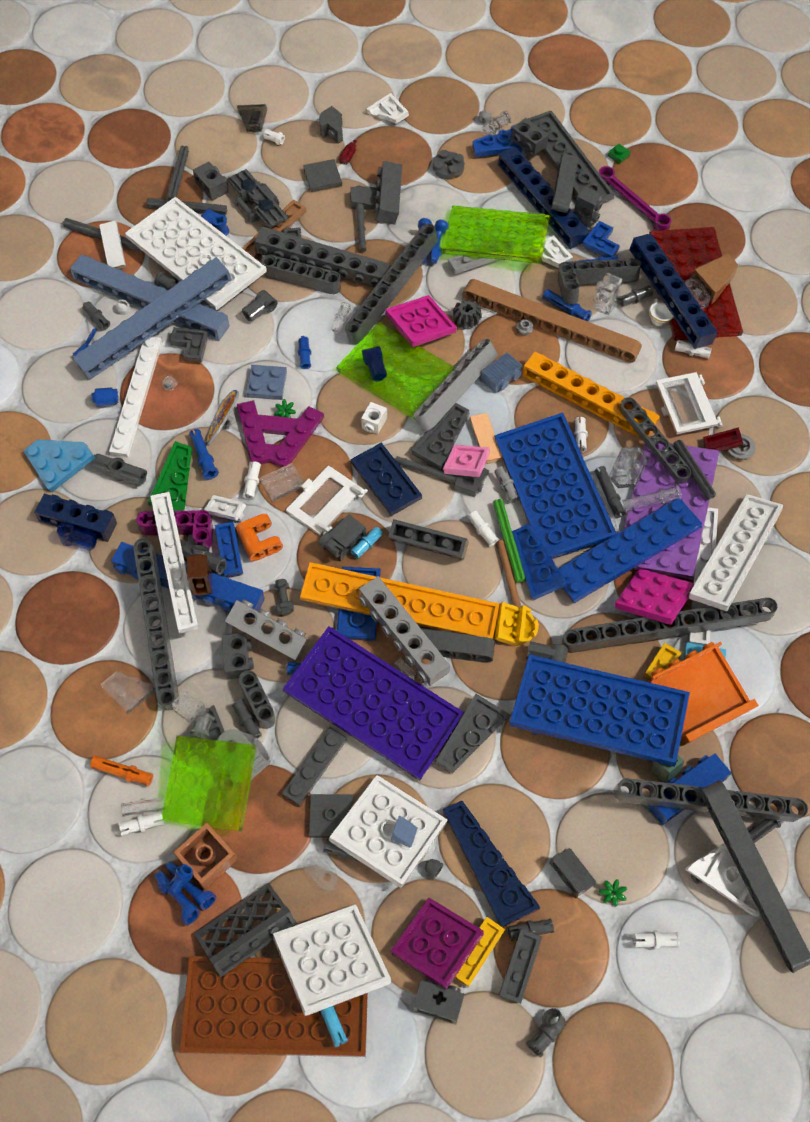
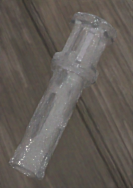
[622,484,682,512]

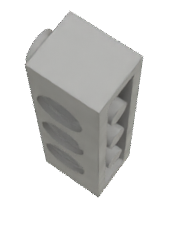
[225,599,308,660]

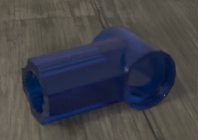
[362,346,387,382]
[57,522,98,551]

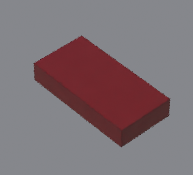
[703,427,744,452]

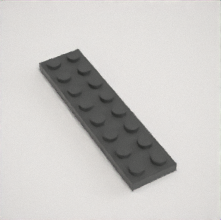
[528,110,615,203]

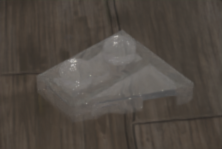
[100,671,156,714]

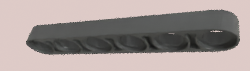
[620,398,691,483]

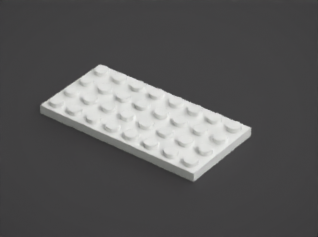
[125,197,267,311]

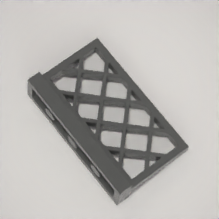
[194,883,297,977]

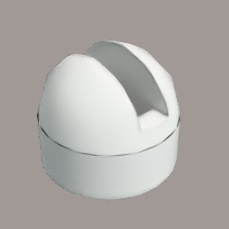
[116,299,130,315]

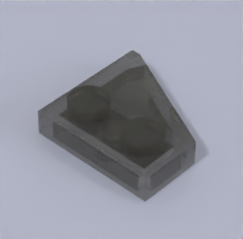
[237,104,267,132]

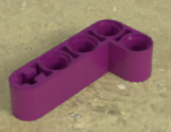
[136,510,213,549]

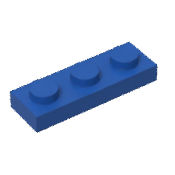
[215,522,243,578]

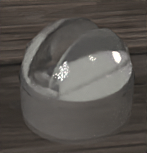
[162,375,178,391]

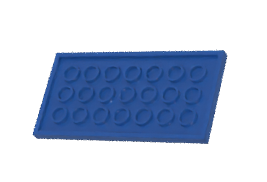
[494,412,617,559]
[509,654,690,767]

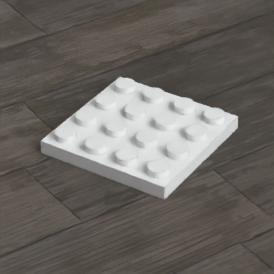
[329,775,448,888]
[273,904,391,1016]

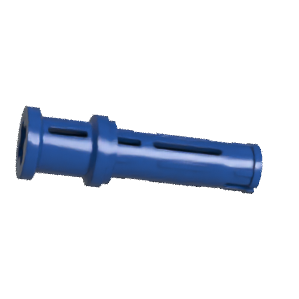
[543,289,592,321]
[189,429,219,480]

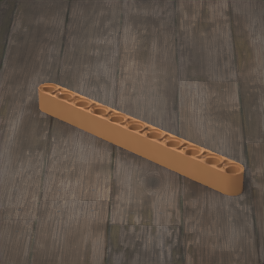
[462,279,642,363]

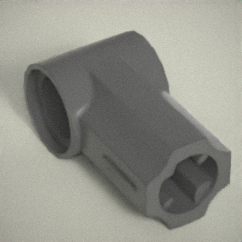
[242,290,278,322]
[526,641,568,663]

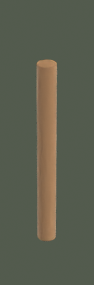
[497,540,521,608]

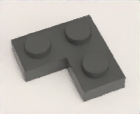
[170,327,209,363]

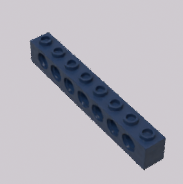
[498,147,589,249]
[629,233,718,349]

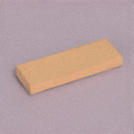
[470,413,503,464]

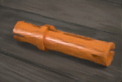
[90,755,153,786]

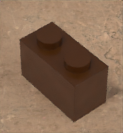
[187,554,213,596]

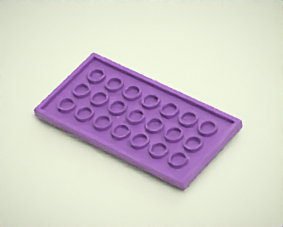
[624,443,719,580]

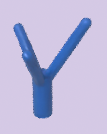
[73,328,97,356]

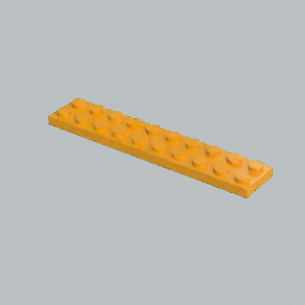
[300,562,500,639]

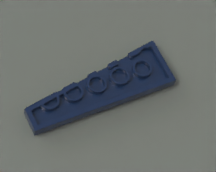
[443,801,540,927]

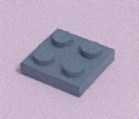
[247,365,287,400]

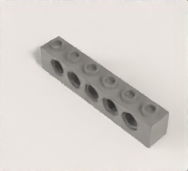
[358,576,450,686]

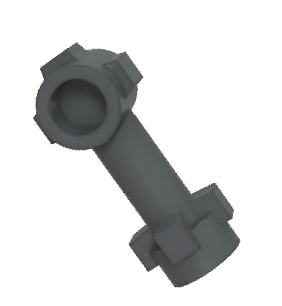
[274,579,294,616]

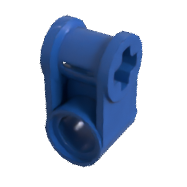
[201,209,229,236]

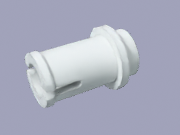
[264,129,285,145]

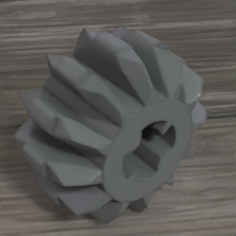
[453,299,482,328]

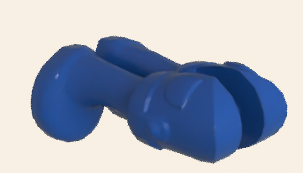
[418,218,449,264]
[154,861,217,926]

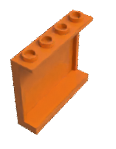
[647,641,759,745]

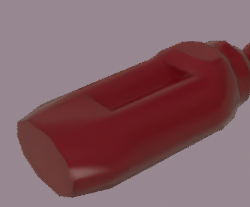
[339,140,357,164]

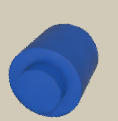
[91,387,119,407]

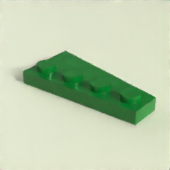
[148,441,192,511]

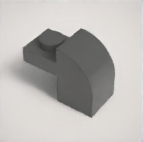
[319,106,343,144]

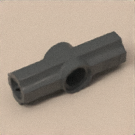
[90,453,147,486]
[180,540,227,575]

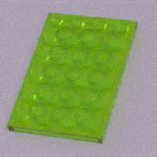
[441,205,550,264]
[337,322,455,419]

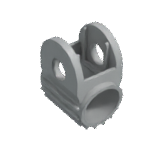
[216,729,271,785]

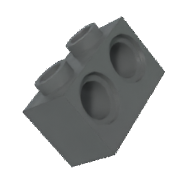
[511,118,549,156]
[222,633,254,680]

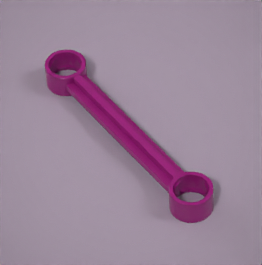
[599,166,672,233]

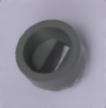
[425,859,443,879]

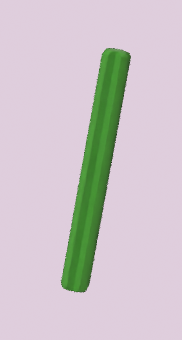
[493,499,525,583]

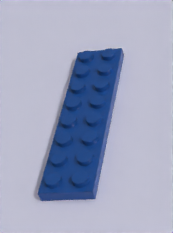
[559,497,702,603]

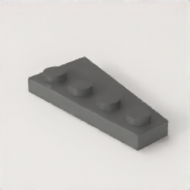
[411,403,470,470]

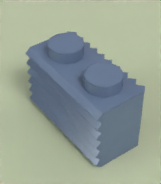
[481,352,522,393]

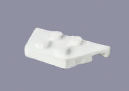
[685,844,760,917]

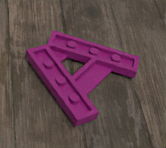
[237,400,324,470]

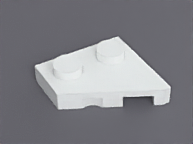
[366,93,409,124]
[527,235,573,268]

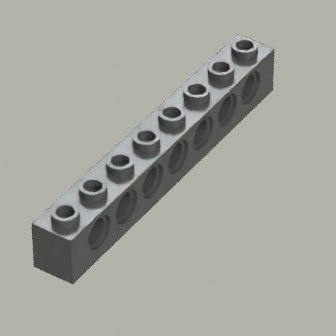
[255,226,390,288]

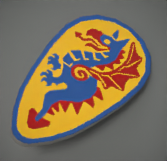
[205,390,239,446]

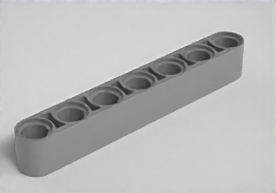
[413,339,498,431]

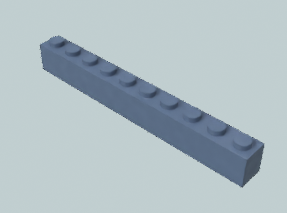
[70,254,230,341]
[73,257,232,380]

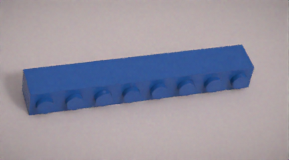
[111,542,265,618]

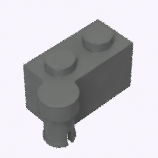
[318,514,366,561]

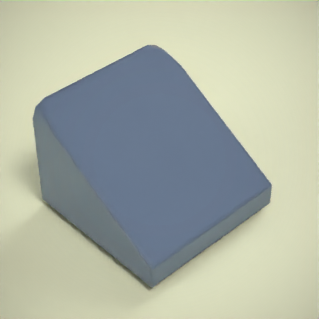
[391,816,418,847]

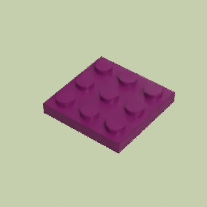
[391,898,484,990]

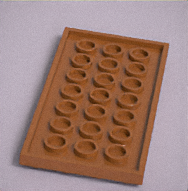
[180,956,368,1057]

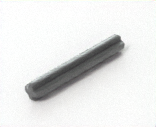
[673,440,716,500]

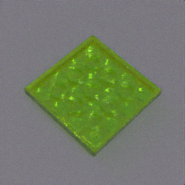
[161,736,257,832]

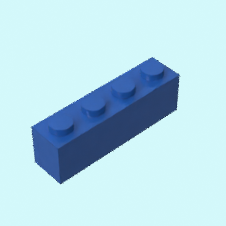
[647,753,731,825]

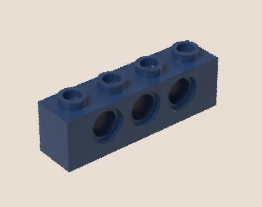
[34,493,117,542]

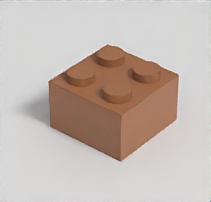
[173,823,238,890]

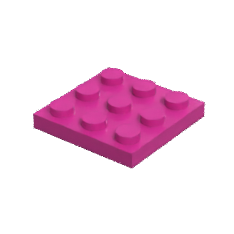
[385,295,457,347]
[615,569,694,625]

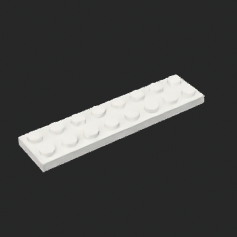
[689,494,783,611]

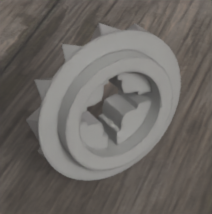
[727,434,756,460]

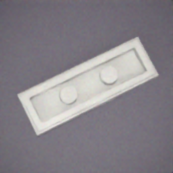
[99,221,126,269]

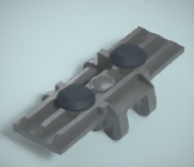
[227,169,289,229]

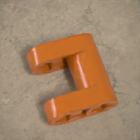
[235,514,283,561]

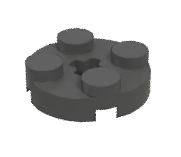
[433,150,465,180]

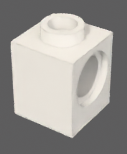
[361,402,387,435]

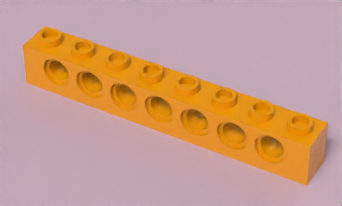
[522,352,660,438]

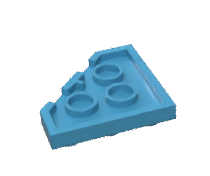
[23,439,96,492]

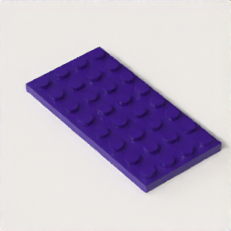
[283,626,464,781]

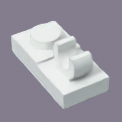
[204,495,246,522]

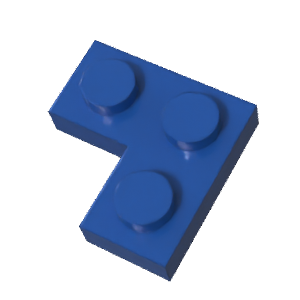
[582,221,620,257]

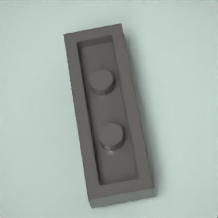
[499,929,542,1003]

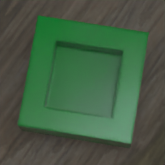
[608,143,631,164]

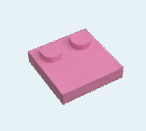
[443,445,490,477]

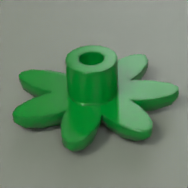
[274,399,296,418]
[599,879,627,907]

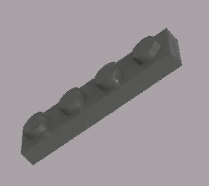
[282,727,347,807]

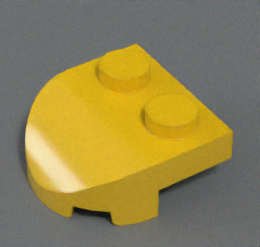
[494,602,539,646]

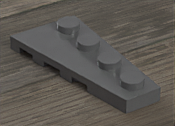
[435,694,510,774]

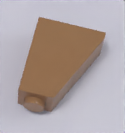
[691,254,738,304]

